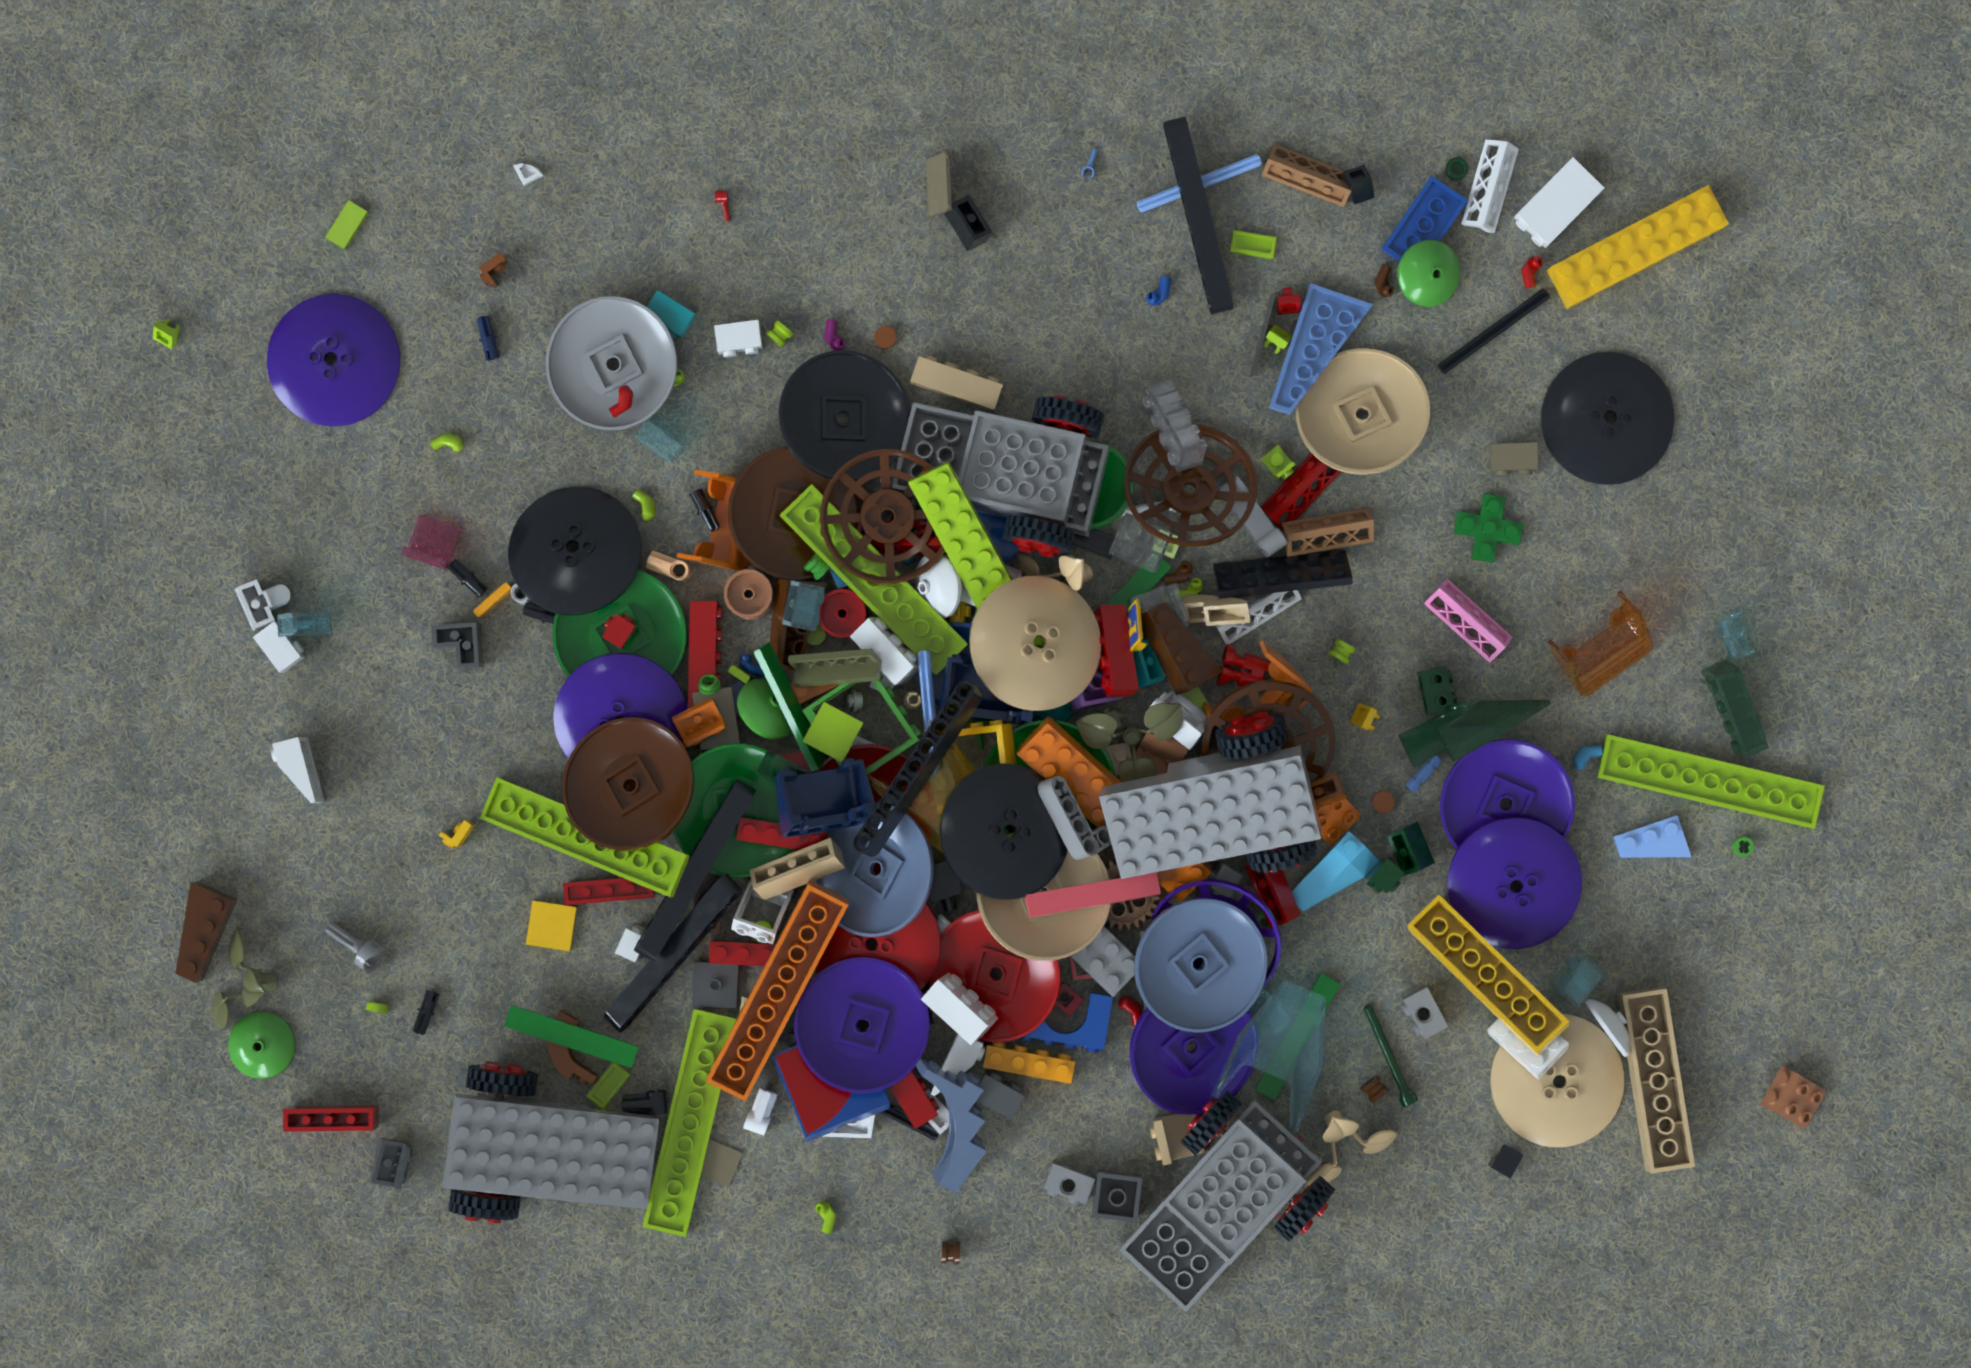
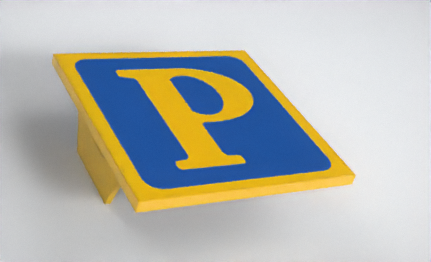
[1126,599,1147,652]

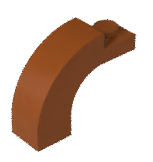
[548,1009,599,1085]

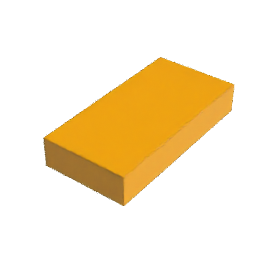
[473,582,512,619]

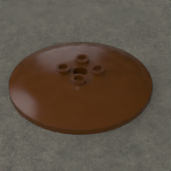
[728,446,861,580]
[562,717,694,851]

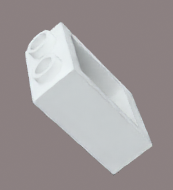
[1151,689,1208,750]
[731,878,794,945]

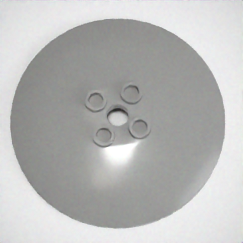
[546,296,678,431]

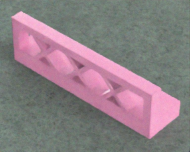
[1424,578,1513,663]

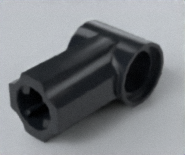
[622,1090,667,1115]

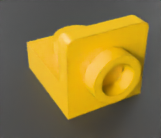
[439,820,475,848]

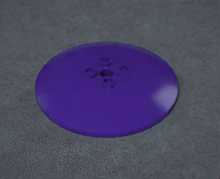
[267,294,400,427]
[554,653,688,782]
[1439,739,1575,850]
[1447,817,1582,949]
[794,957,930,1093]
[1129,1007,1258,1114]

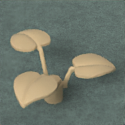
[1017,553,1093,592]
[1305,1111,1398,1185]

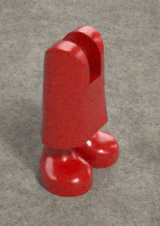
[1216,644,1271,687]

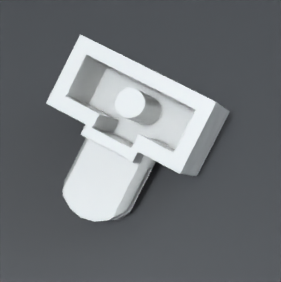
[235,579,290,631]

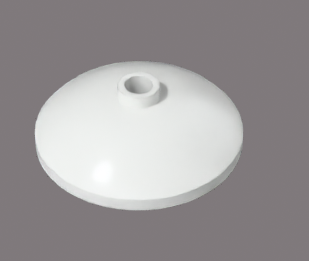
[914,552,961,619]
[1585,999,1630,1057]

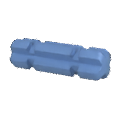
[1406,754,1442,792]

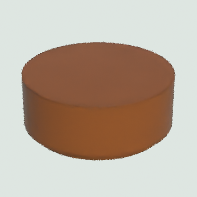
[874,326,897,349]
[1372,791,1395,813]

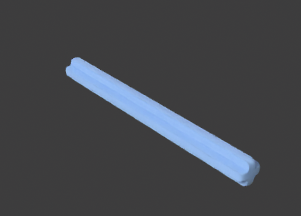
[1137,154,1262,213]
[918,650,942,783]

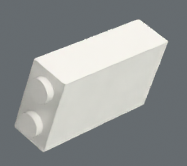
[1514,157,1604,248]

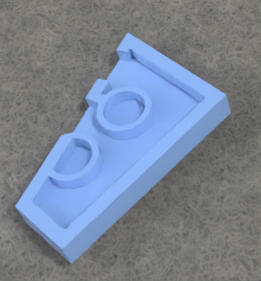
[1613,815,1692,858]

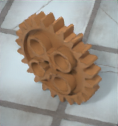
[1105,861,1160,930]

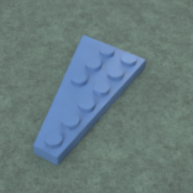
[1269,283,1373,415]

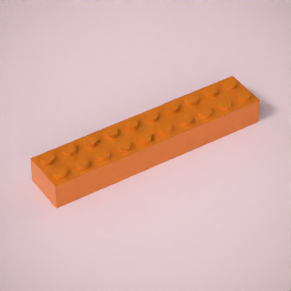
[1017,716,1211,902]
[706,879,849,1101]

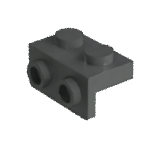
[369,1138,412,1190]

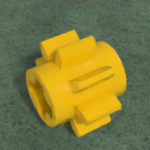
[948,601,971,623]

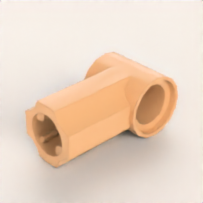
[646,550,692,581]

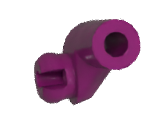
[824,320,846,351]

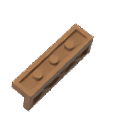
[1261,144,1351,207]
[1281,508,1374,557]

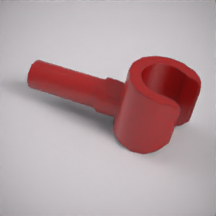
[715,190,731,221]

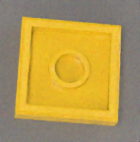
[526,900,577,951]

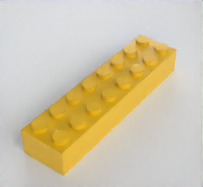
[1546,185,1729,309]
[1407,895,1570,1057]

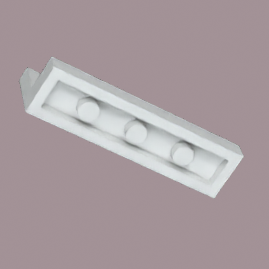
[1461,139,1519,233]
[1214,590,1302,645]

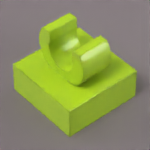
[153,319,180,350]
[1264,324,1292,354]

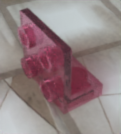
[401,515,462,571]

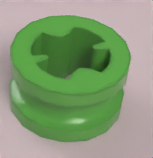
[1732,837,1754,857]

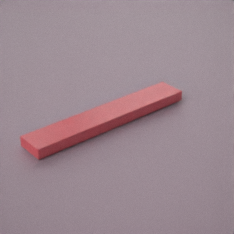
[1025,872,1161,918]

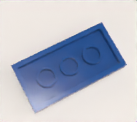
[1381,175,1468,262]

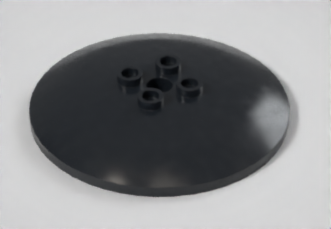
[778,350,911,481]
[1541,352,1674,485]
[508,487,642,615]
[940,763,1068,900]

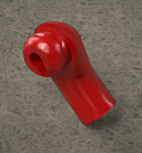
[1521,256,1543,289]
[609,385,633,418]
[1118,996,1142,1025]

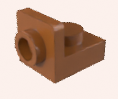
[479,252,508,288]

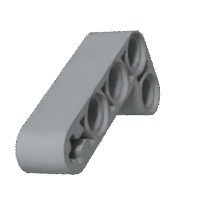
[1218,475,1288,558]
[1038,776,1111,860]

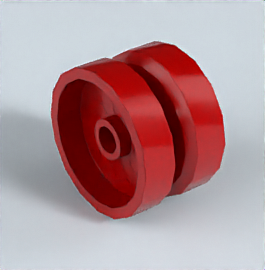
[817,589,869,638]

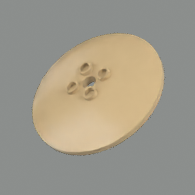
[1296,348,1430,475]
[970,576,1101,711]
[977,833,1110,961]
[1490,1013,1624,1147]

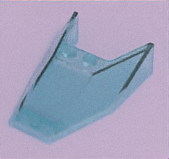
[1210,980,1326,1132]

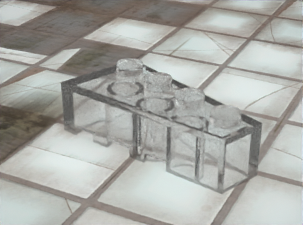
[1143,379,1207,472]

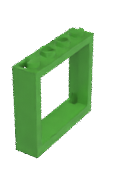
[802,672,921,775]

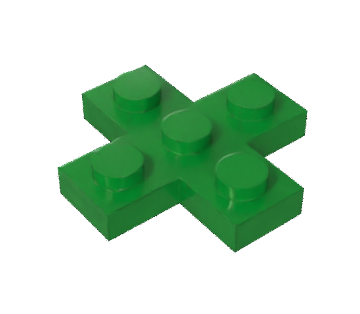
[1453,494,1524,563]

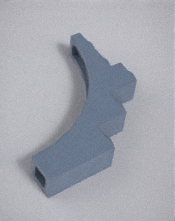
[915,1059,987,1193]

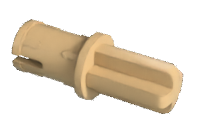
[904,691,921,709]

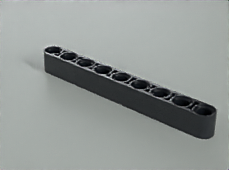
[1163,116,1233,315]
[853,680,983,857]
[634,779,757,962]
[604,874,743,1033]

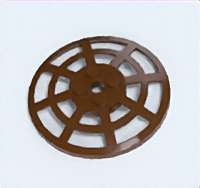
[1124,423,1258,547]
[820,449,945,584]
[1201,680,1335,782]

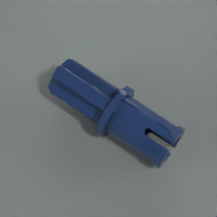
[477,316,500,361]

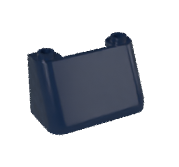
[939,654,1033,725]
[775,758,876,838]

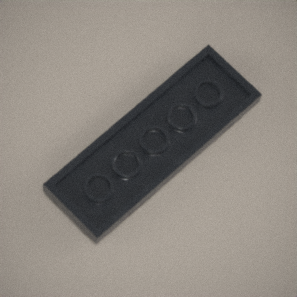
[1213,550,1353,599]

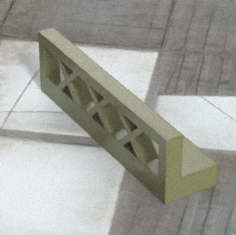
[788,648,882,688]

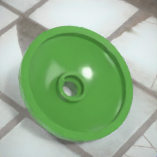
[1397,240,1460,307]
[737,679,792,740]
[228,1012,295,1079]

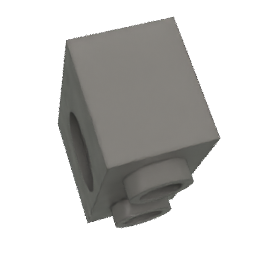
[1400,986,1448,1039]
[1044,1161,1095,1206]

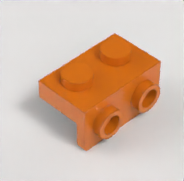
[672,697,726,747]

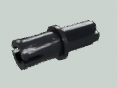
[689,488,720,533]
[447,559,488,598]
[523,603,556,624]
[413,990,440,1035]

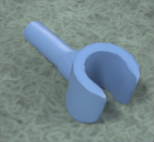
[1081,149,1098,179]

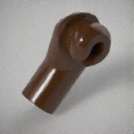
[1374,264,1394,298]
[1164,561,1193,586]

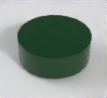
[1445,157,1468,181]

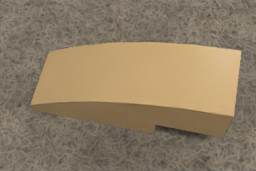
[1182,595,1251,626]

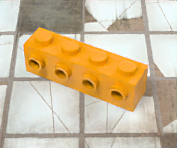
[983,1042,1075,1084]

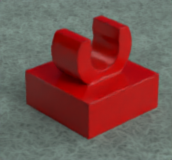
[1277,287,1301,315]

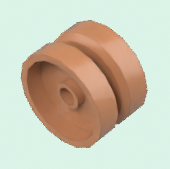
[724,569,774,620]

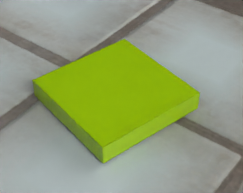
[803,702,864,762]

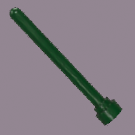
[1364,1005,1418,1107]

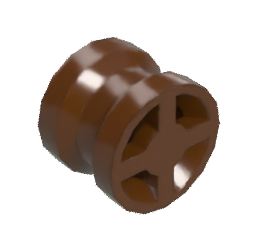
[1360,1075,1389,1103]
[941,1241,960,1264]

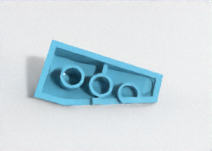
[1291,831,1379,911]

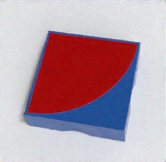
[772,1025,890,1143]

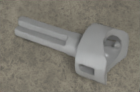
[325,922,385,974]

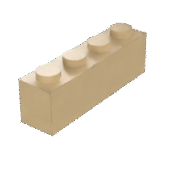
[910,355,1003,412]
[749,838,845,900]

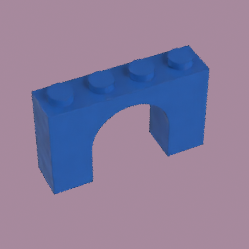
[1020,992,1113,1053]

